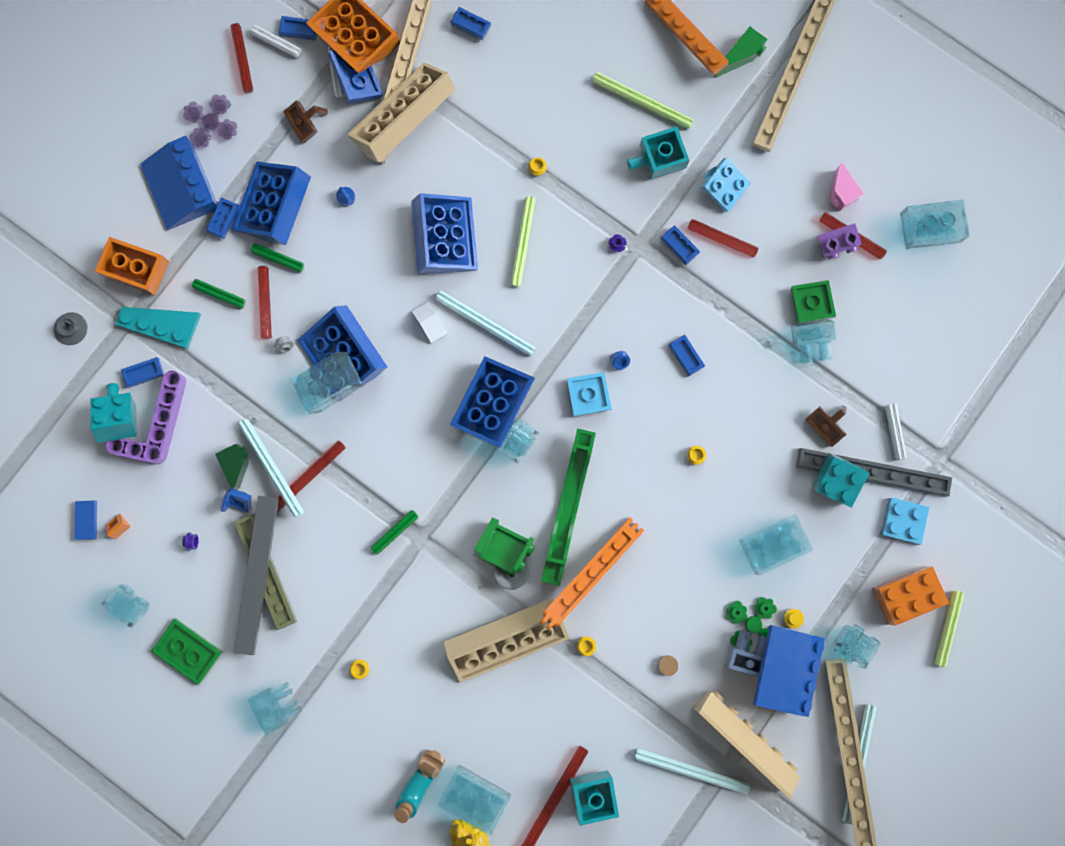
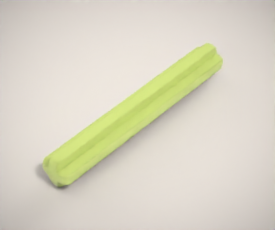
[934,590,964,667]

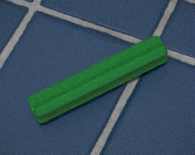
[251,243,304,273]
[192,279,246,309]
[371,510,418,555]

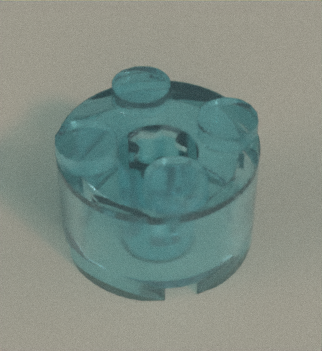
[498,419,540,464]
[101,584,150,628]
[831,624,881,669]

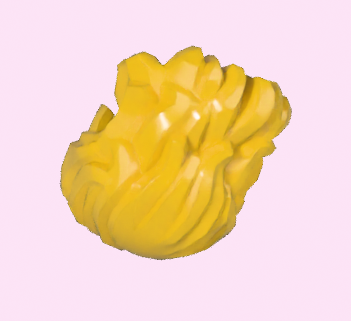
[449,819,490,846]

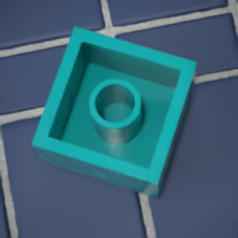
[812,453,870,508]
[569,770,619,826]

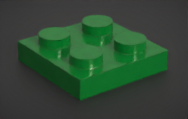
[790,280,836,324]

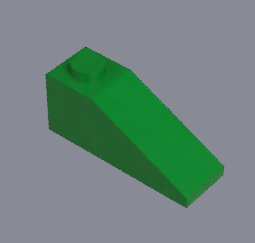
[714,26,767,77]

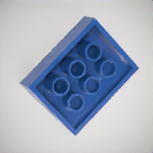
[140,135,218,230]
[232,161,311,245]
[411,193,478,274]
[297,305,388,402]
[450,356,535,448]
[753,625,825,717]

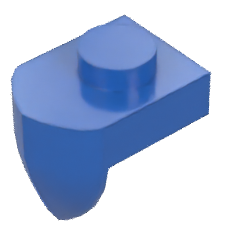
[221,488,252,513]

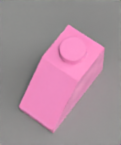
[830,163,864,211]

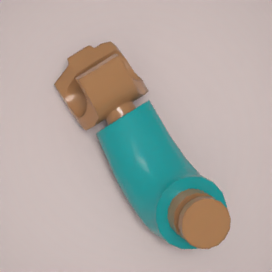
[394,750,445,823]

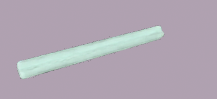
[436,291,535,356]
[239,419,304,517]
[842,704,876,824]
[635,749,750,795]

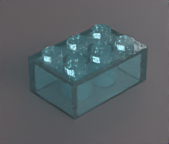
[900,200,970,249]
[291,352,363,414]
[739,514,813,575]
[438,765,511,835]

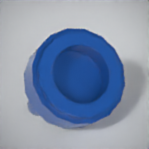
[336,187,356,206]
[610,351,630,370]

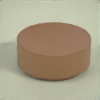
[658,655,678,676]

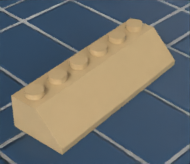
[347,62,456,162]
[444,598,569,683]
[693,690,800,799]

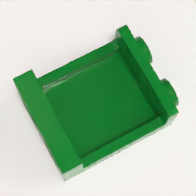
[474,517,535,577]

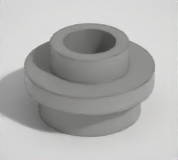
[275,336,294,353]

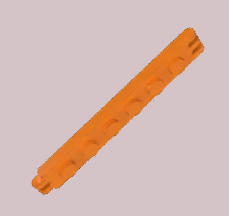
[540,517,644,631]

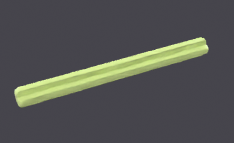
[593,72,693,129]

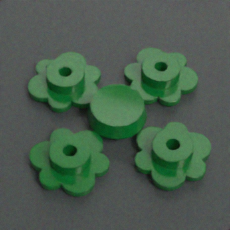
[726,597,777,651]

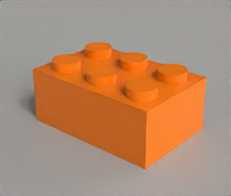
[95,237,169,296]
[872,566,949,626]

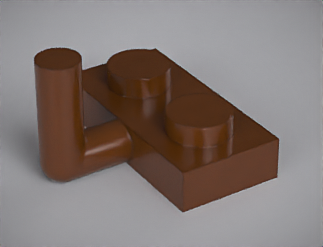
[283,100,328,143]
[805,405,847,447]

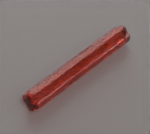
[230,23,253,93]
[819,212,887,259]
[688,219,759,257]
[257,266,272,340]

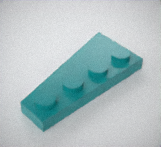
[115,307,201,349]

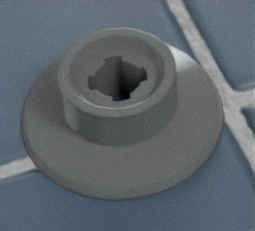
[54,312,88,345]
[494,565,529,590]

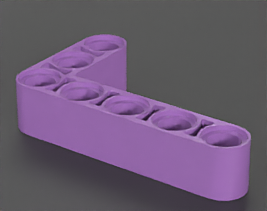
[106,370,186,464]

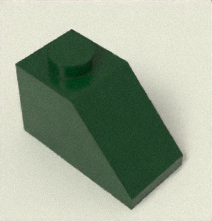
[215,444,249,490]

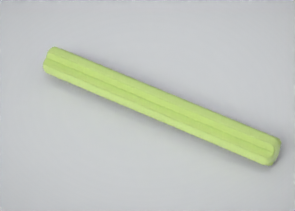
[511,196,535,287]

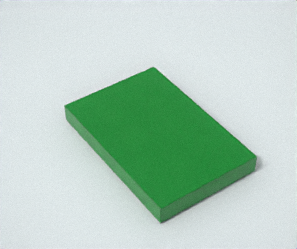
[151,618,223,685]

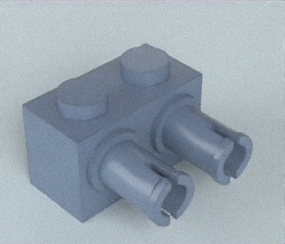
[724,629,767,677]

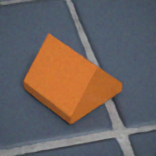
[105,514,131,539]

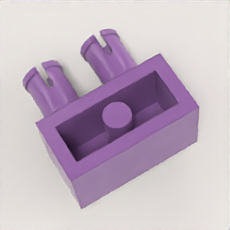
[816,223,862,260]

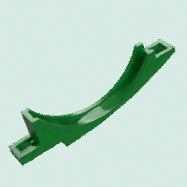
[541,428,596,586]

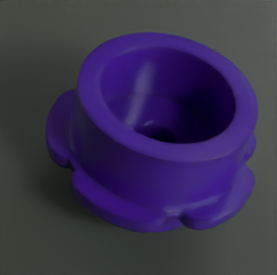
[608,234,627,252]
[182,532,199,551]

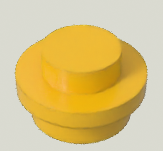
[528,157,547,176]
[687,446,706,465]
[784,609,804,629]
[577,636,596,656]
[350,659,370,679]

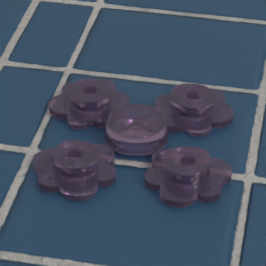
[183,94,237,147]

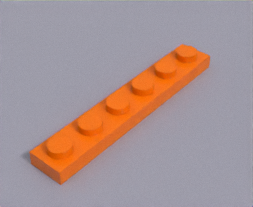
[645,0,728,76]

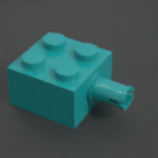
[627,126,690,179]
[90,383,137,443]

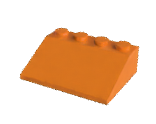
[306,0,400,74]

